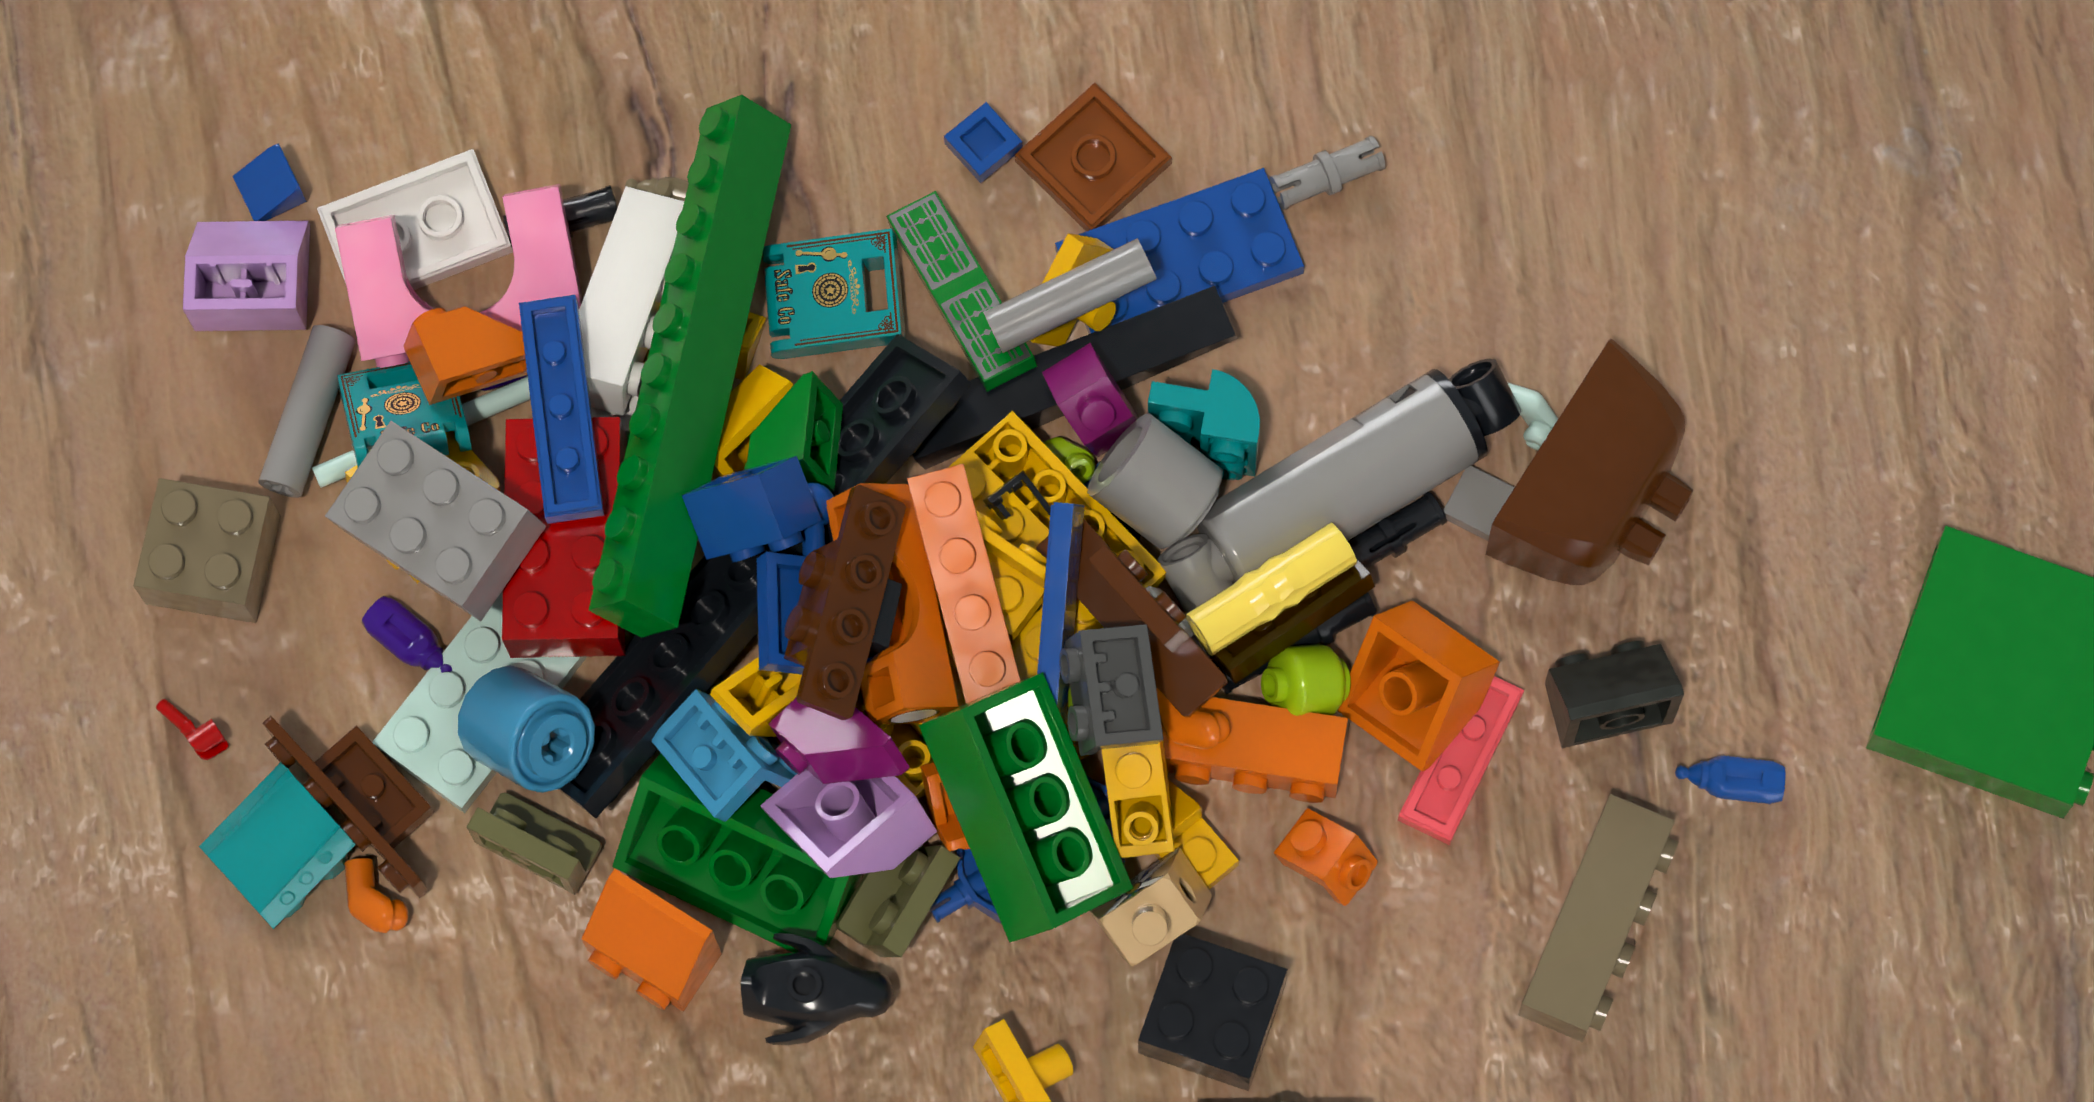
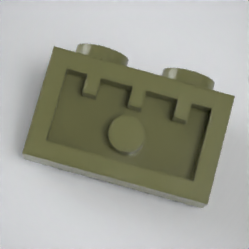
[467,792,601,895]
[836,845,960,957]

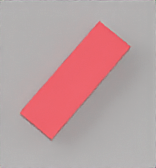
[1397,676,1524,845]

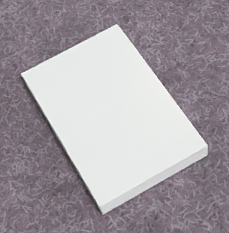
[317,149,513,290]

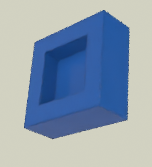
[944,102,1023,183]

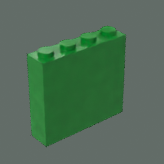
[1866,526,2094,819]

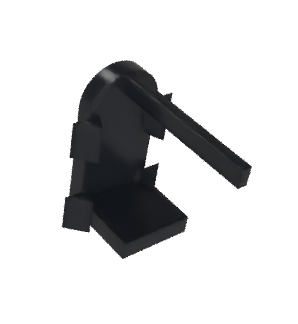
[983,470,1051,520]

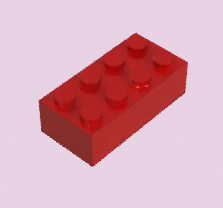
[502,417,627,658]

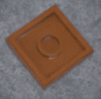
[1015,83,1172,231]

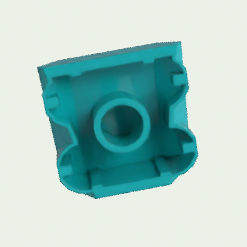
[199,762,355,929]

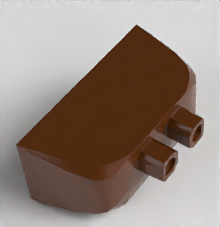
[1485,339,1693,585]

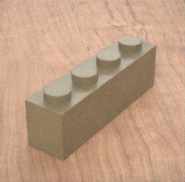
[1518,794,1679,1042]

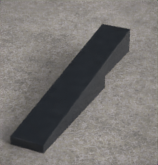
[913,286,1238,470]

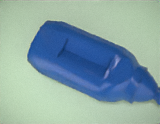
[1675,755,1786,804]

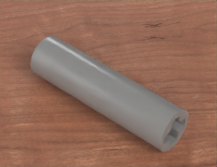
[983,238,1157,353]
[258,325,356,498]

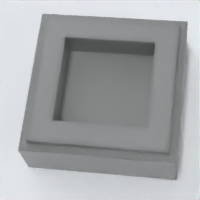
[1443,466,1515,541]

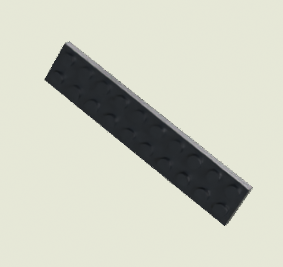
[558,334,972,819]

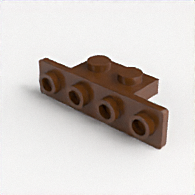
[784,485,906,720]
[1036,518,1228,718]
[262,716,434,898]

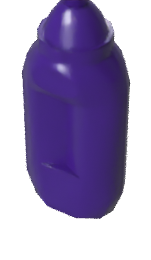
[362,596,452,673]

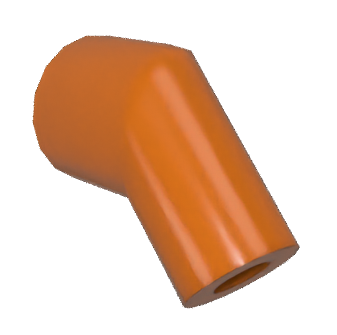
[1156,688,1230,749]
[344,858,408,933]

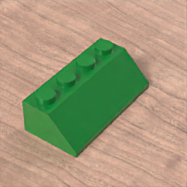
[918,672,1134,943]
[612,753,863,953]

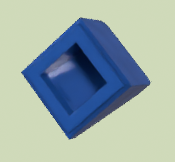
[233,143,307,221]

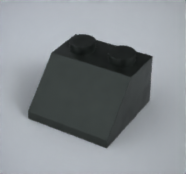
[1545,641,1684,748]

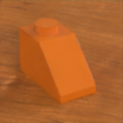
[403,306,527,405]

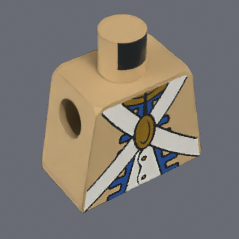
[1090,847,1212,967]

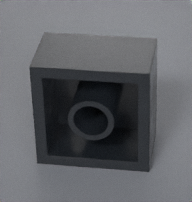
[1138,934,1288,1091]

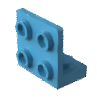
[652,689,797,822]

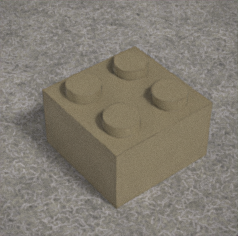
[133,478,281,623]

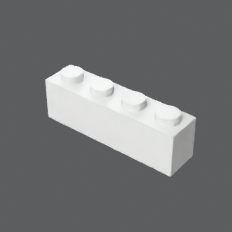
[579,186,684,416]

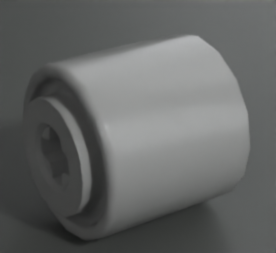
[1087,413,1223,549]

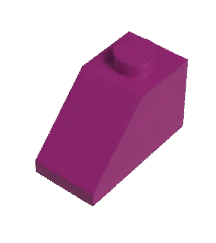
[1042,343,1139,458]
[769,698,910,784]

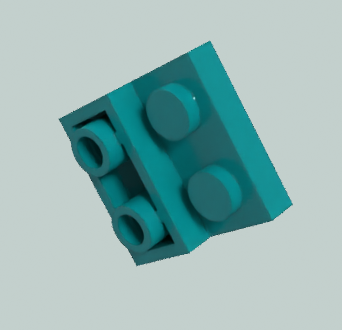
[1148,369,1260,480]

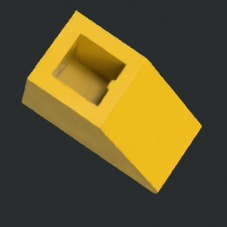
[1101,740,1175,858]

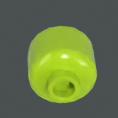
[1261,644,1351,716]

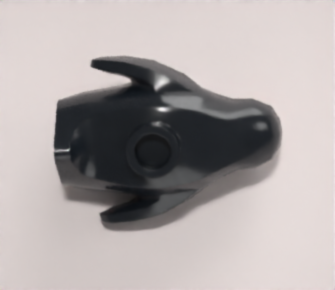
[741,933,893,1046]

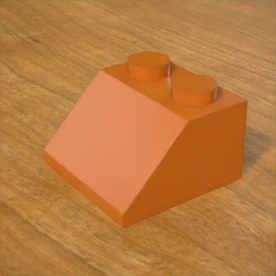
[1338,600,1500,772]
[581,868,722,1012]

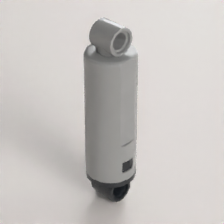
[1157,359,1521,613]

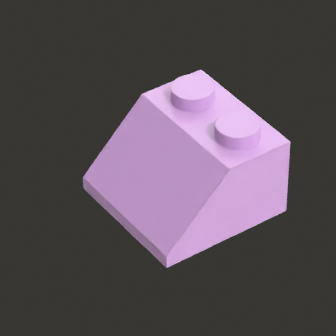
[760,769,937,878]

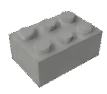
[325,421,546,621]

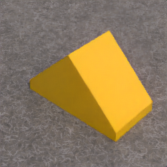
[710,657,802,737]

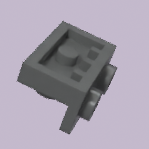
[1059,625,1163,756]

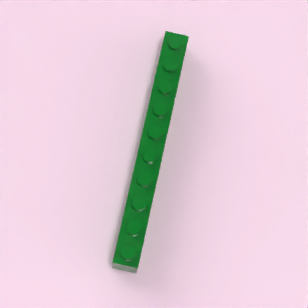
[589,95,791,638]

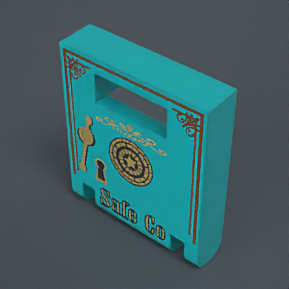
[763,228,906,359]
[337,361,472,468]

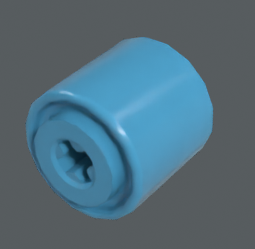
[458,665,595,793]

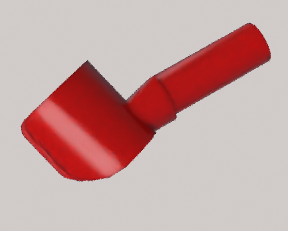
[156,699,229,760]

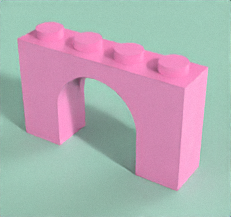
[335,184,583,368]

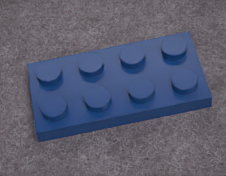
[1055,168,1304,334]

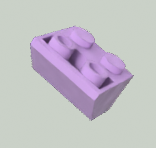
[183,221,310,331]

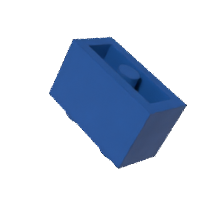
[681,456,822,562]

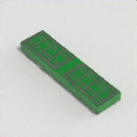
[886,191,1037,392]

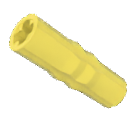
[1186,523,1357,656]

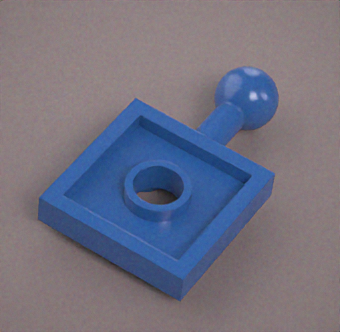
[757,483,874,674]

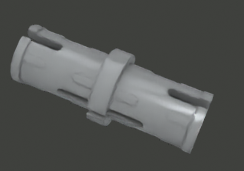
[1269,136,1385,210]

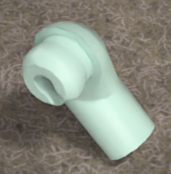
[1507,382,1558,451]

